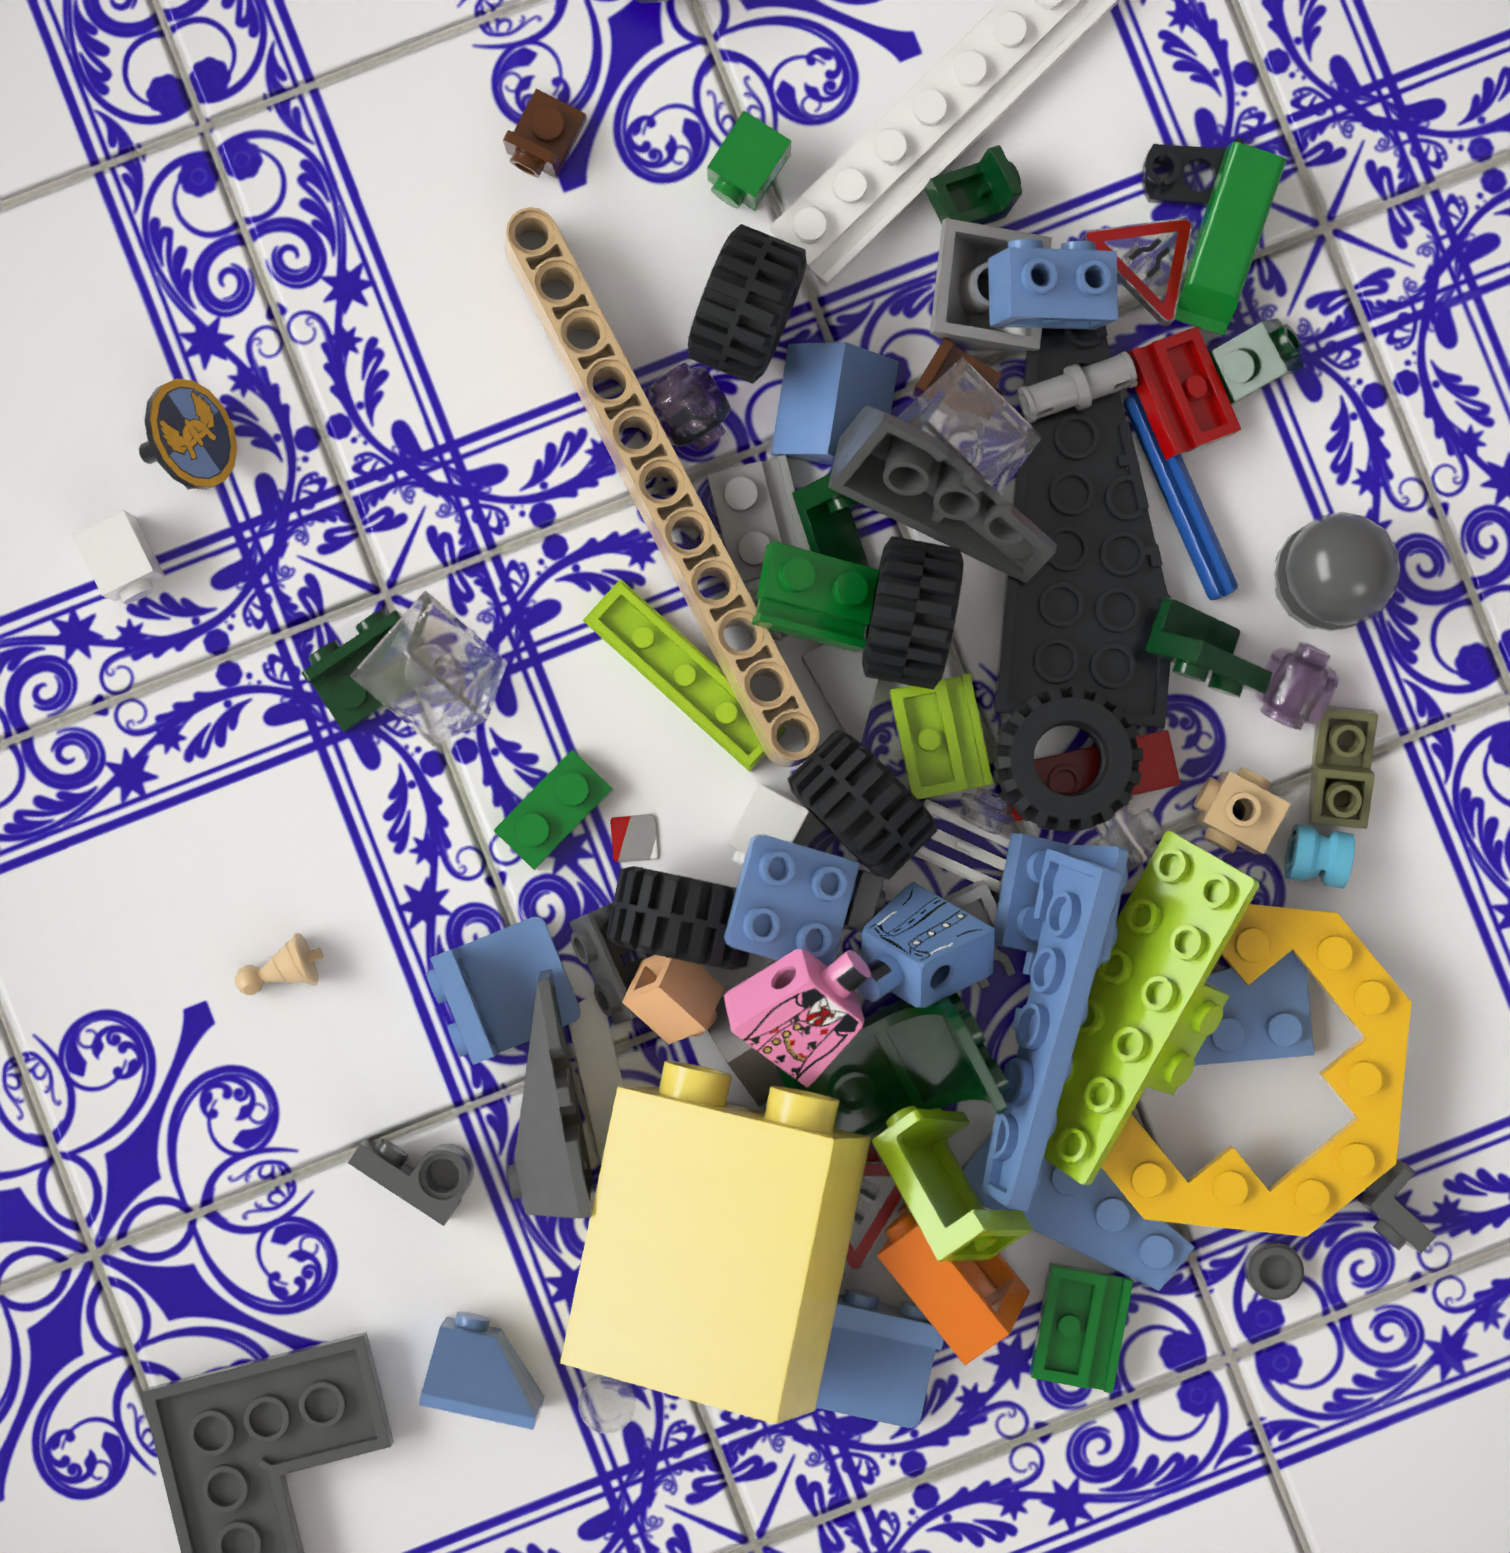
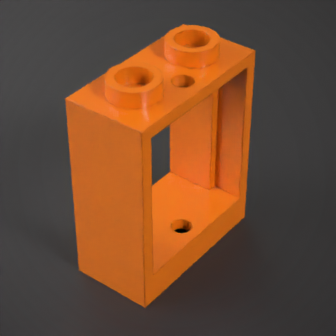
[877,1202,1030,1365]

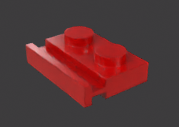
[1128,326,1242,460]

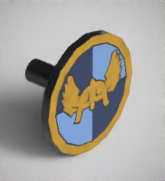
[139,379,237,490]

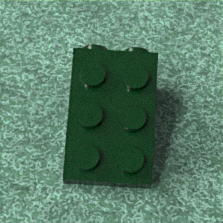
[775,992,1010,1146]

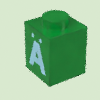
[707,111,792,211]

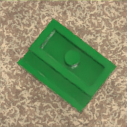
[751,541,879,652]
[1029,1262,1133,1394]

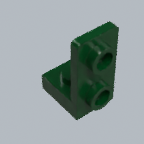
[792,473,870,567]

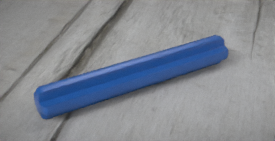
[1124,393,1238,601]

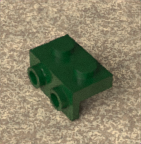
[1145,598,1273,698]

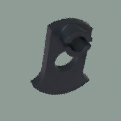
[1141,136,1244,206]

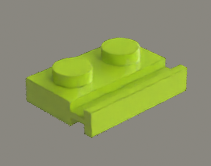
[889,673,993,800]

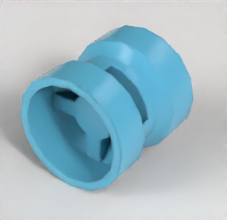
[1284,824,1355,889]

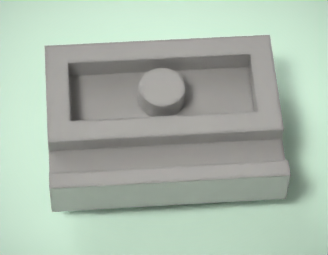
[707,455,810,583]

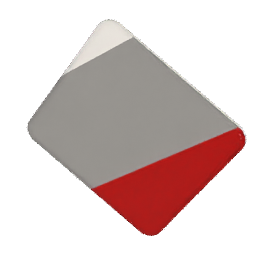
[610,814,658,862]

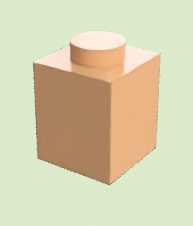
[622,955,725,1044]

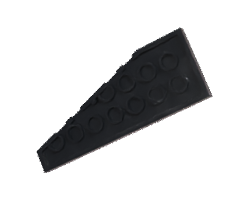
[994,325,1171,728]

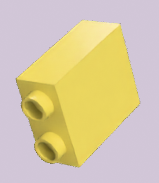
[560,1061,871,1424]

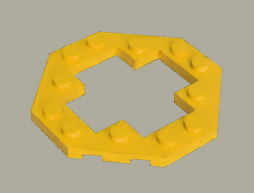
[1101,904,1411,1237]

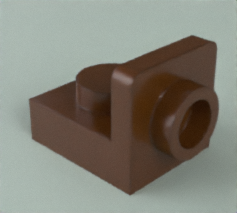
[503,89,587,179]

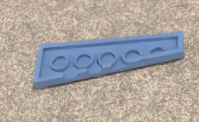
[981,848,1123,1212]

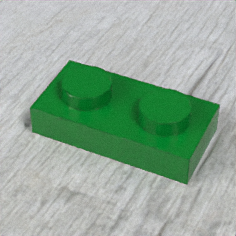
[493,750,614,870]

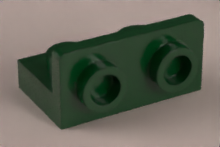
[301,609,440,732]

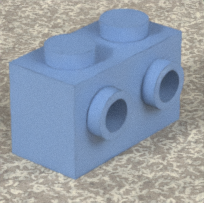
[988,239,1118,330]

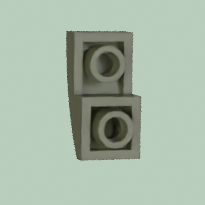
[1309,705,1378,829]

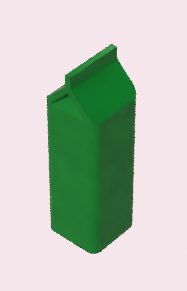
[1172,142,1287,336]

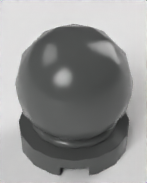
[1274,512,1400,631]

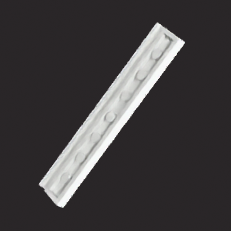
[770,0,1121,288]

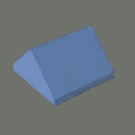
[771,342,899,465]

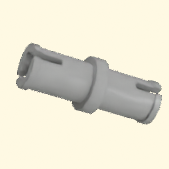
[1018,351,1137,423]

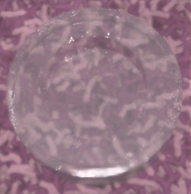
[578,1374,636,1434]

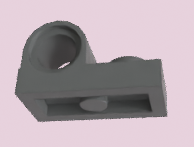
[348,1138,474,1226]

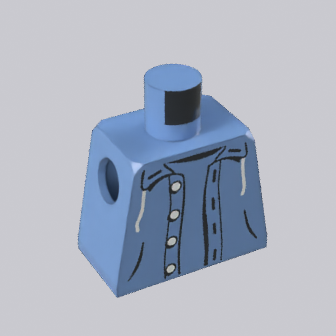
[857,882,995,1008]

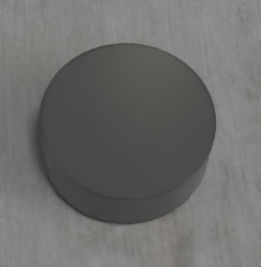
[1244,1241,1304,1301]

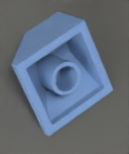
[419,1312,545,1430]

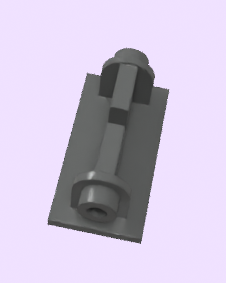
[569,903,643,1025]

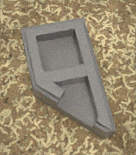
[802,644,878,743]

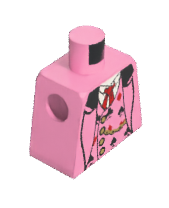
[724,949,871,1087]

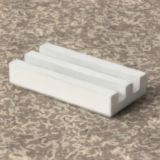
[914,799,1010,894]

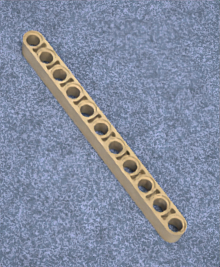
[506,207,820,767]

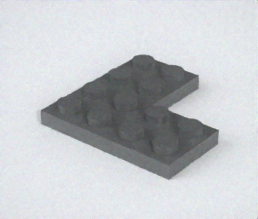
[142,1332,394,1553]

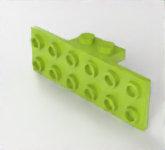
[1043,831,1259,1186]

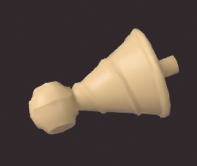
[234,932,324,995]

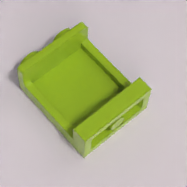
[872,1106,1033,1262]

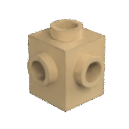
[1194,767,1291,854]

